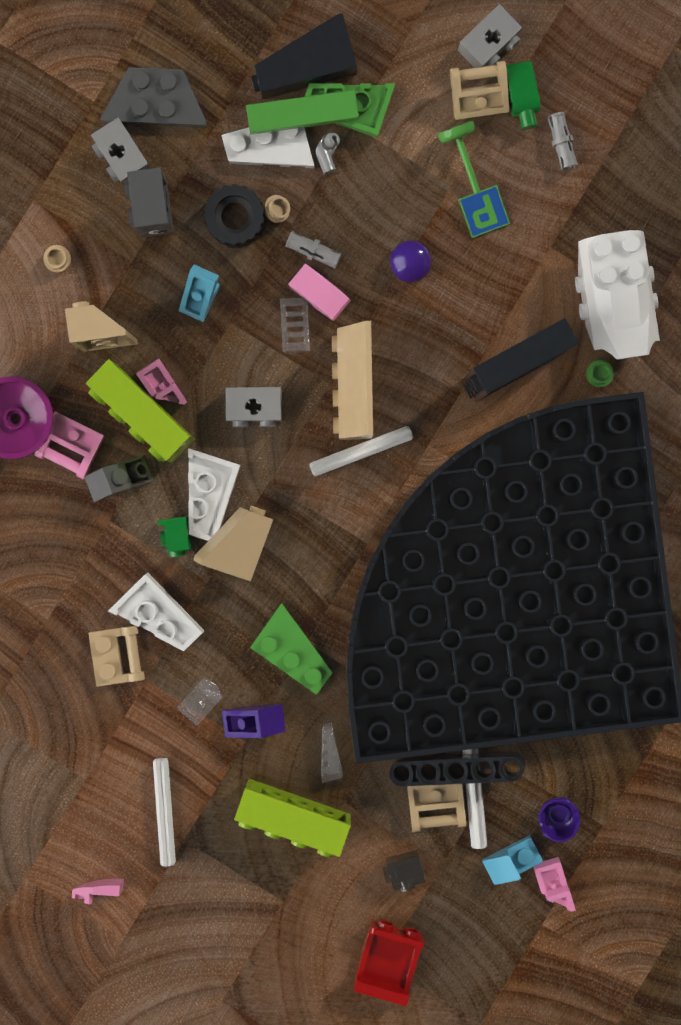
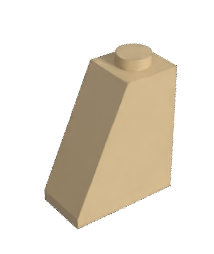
[193,505,273,581]

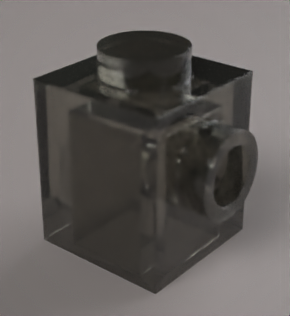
[382,850,426,892]

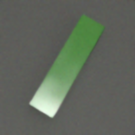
[246,90,359,135]

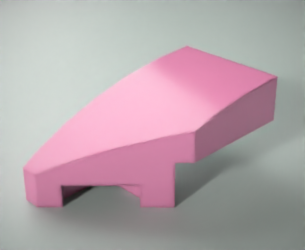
[136,358,187,405]
[533,857,576,912]
[72,878,124,904]

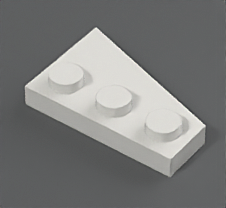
[221,127,315,168]
[188,448,241,541]
[108,573,204,651]

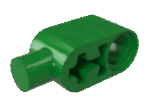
[506,60,541,130]

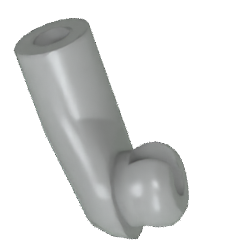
[315,132,340,175]

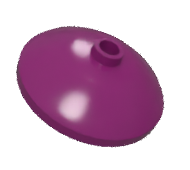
[0,376,53,459]

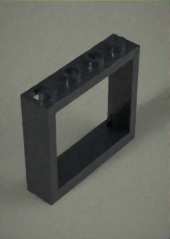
[462,318,579,402]

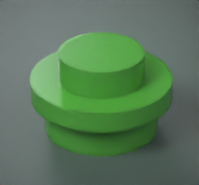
[586,360,614,387]

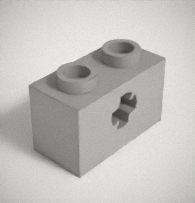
[458,4,522,68]
[91,117,151,186]
[226,387,282,427]

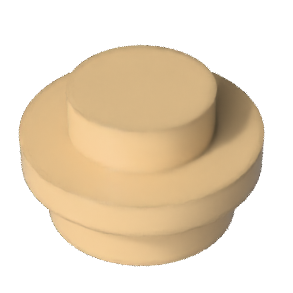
[263,195,290,223]
[43,245,71,273]

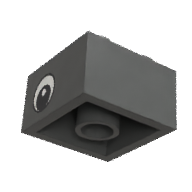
[124,167,174,238]

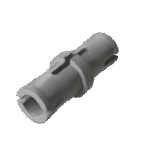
[547,112,578,171]
[285,230,342,269]

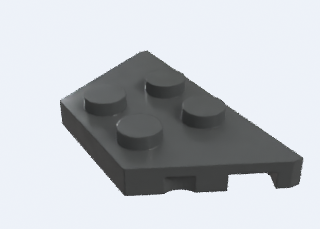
[101,67,207,128]

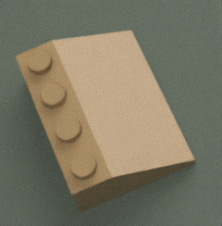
[332,321,373,440]

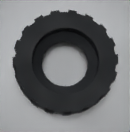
[204,184,265,248]

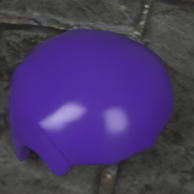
[390,239,431,283]
[538,797,580,842]

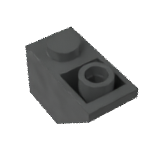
[84,455,154,502]

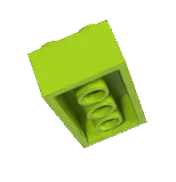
[86,359,195,463]
[234,778,351,858]

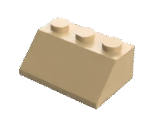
[65,301,138,352]

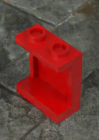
[354,920,425,1007]

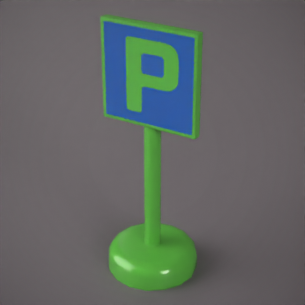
[437,121,510,238]

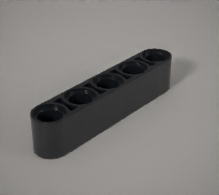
[389,752,526,787]

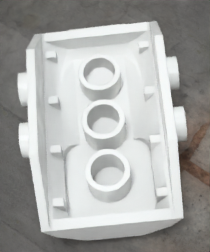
[575,230,660,360]

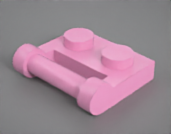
[35,411,105,480]

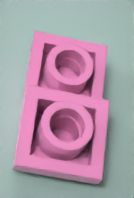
[288,264,351,321]

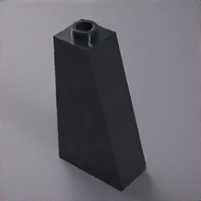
[251,13,357,100]

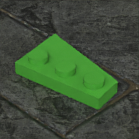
[305,83,395,138]
[250,603,333,695]

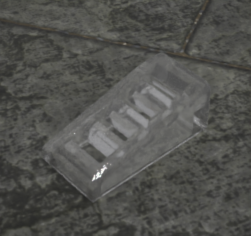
[280,297,310,353]
[321,721,344,783]

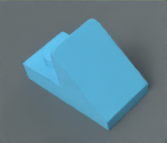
[179,265,220,322]
[482,835,543,885]

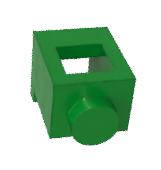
[158,517,192,557]

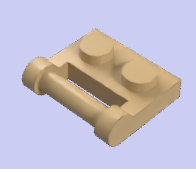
[450,61,509,120]
[88,625,145,687]
[407,784,466,832]

